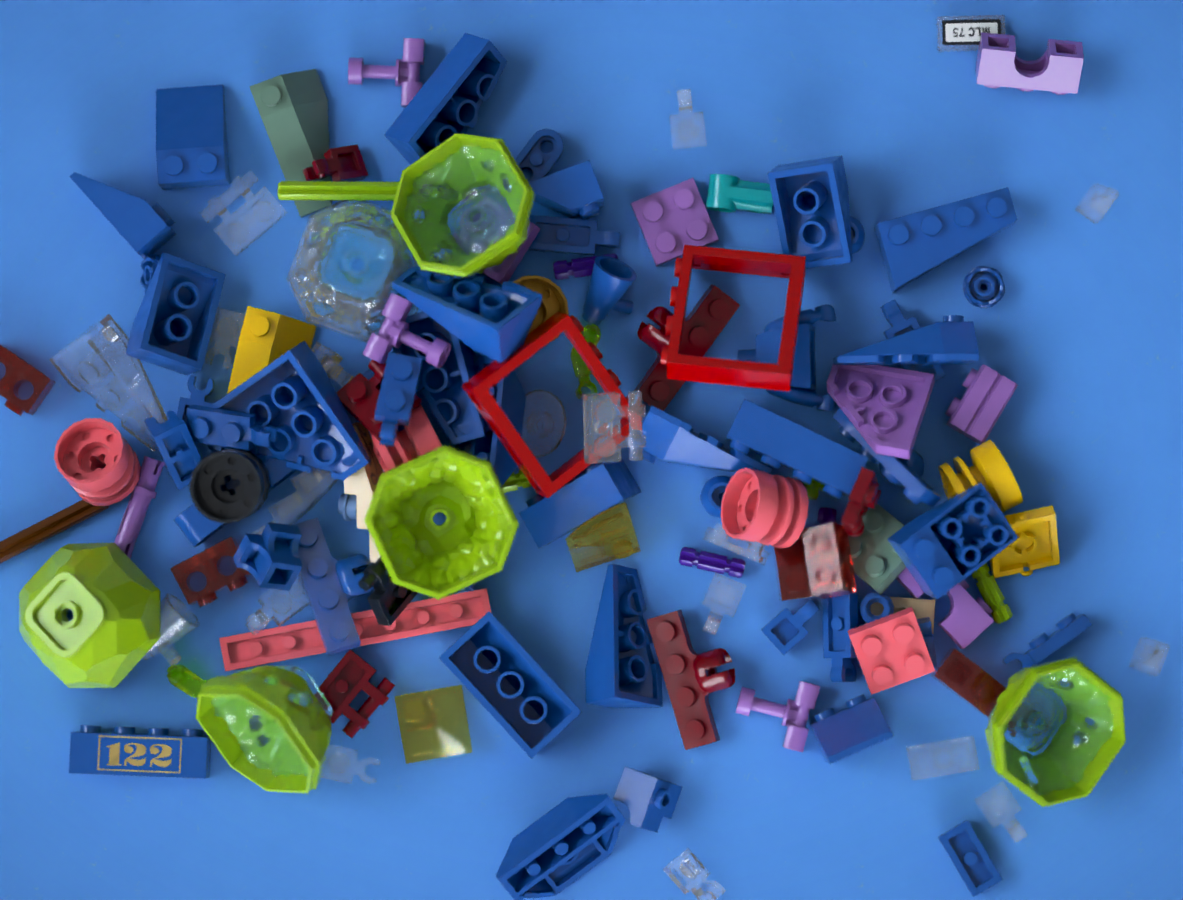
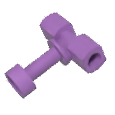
[348,38,425,108]
[362,292,451,368]
[735,681,820,752]

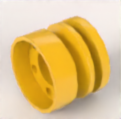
[938,440,1023,513]

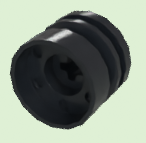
[189,448,270,524]

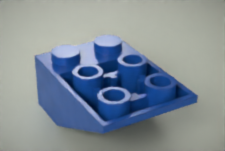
[888,483,1018,600]

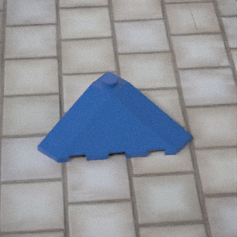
[206,341,371,480]

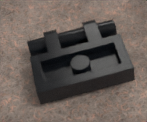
[358,556,418,626]

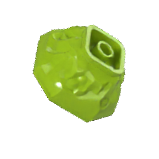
[364,445,519,599]

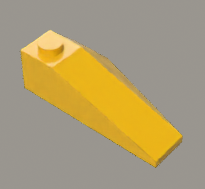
[227,306,317,394]

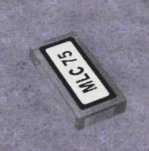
[936,15,1005,52]

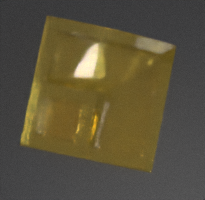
[566,502,641,572]
[394,685,473,764]

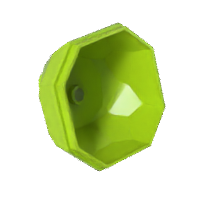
[19,543,161,688]

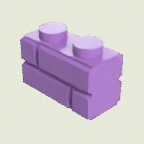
[945,364,1018,444]

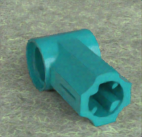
[706,174,773,214]

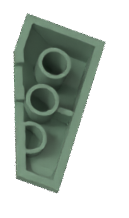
[250,69,332,217]

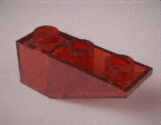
[930,648,1033,737]

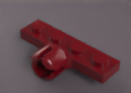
[632,284,740,411]
[647,610,736,750]

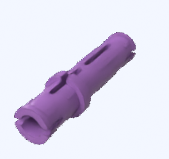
[114,456,165,559]

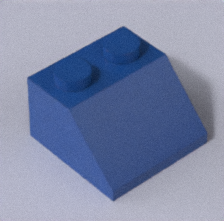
[528,160,604,220]
[809,694,894,764]

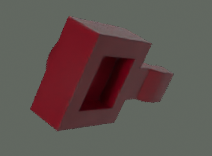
[302,144,368,181]

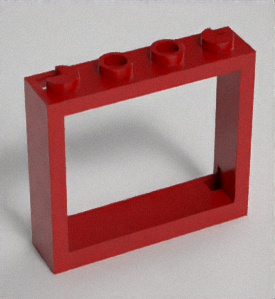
[661,245,806,392]
[462,311,643,498]

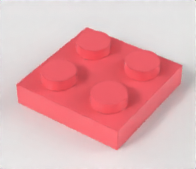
[848,607,935,695]

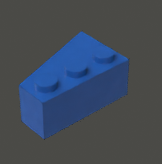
[519,457,641,548]

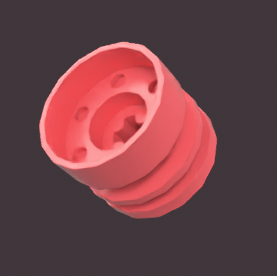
[370,404,442,473]
[54,418,141,506]
[720,468,809,549]

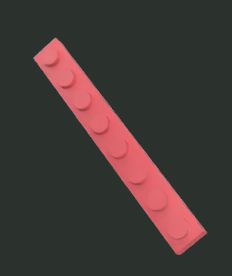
[219,588,492,671]

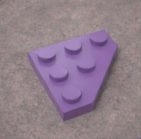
[827,365,934,459]

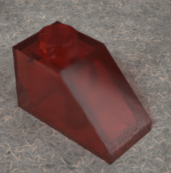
[773,530,816,601]

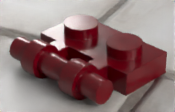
[336,360,421,441]
[842,467,881,538]
[307,649,395,738]

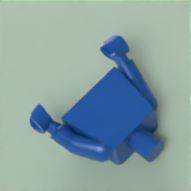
[737,304,837,411]

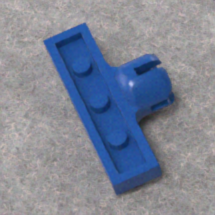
[832,408,942,508]
[294,518,374,656]

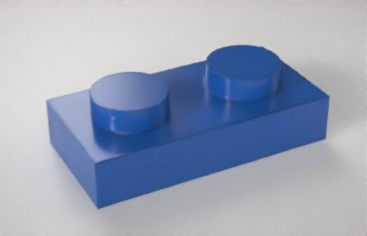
[938,820,1003,897]

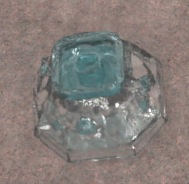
[286,200,436,343]

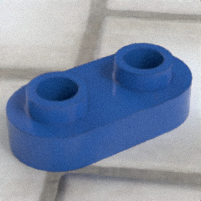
[510,129,564,185]

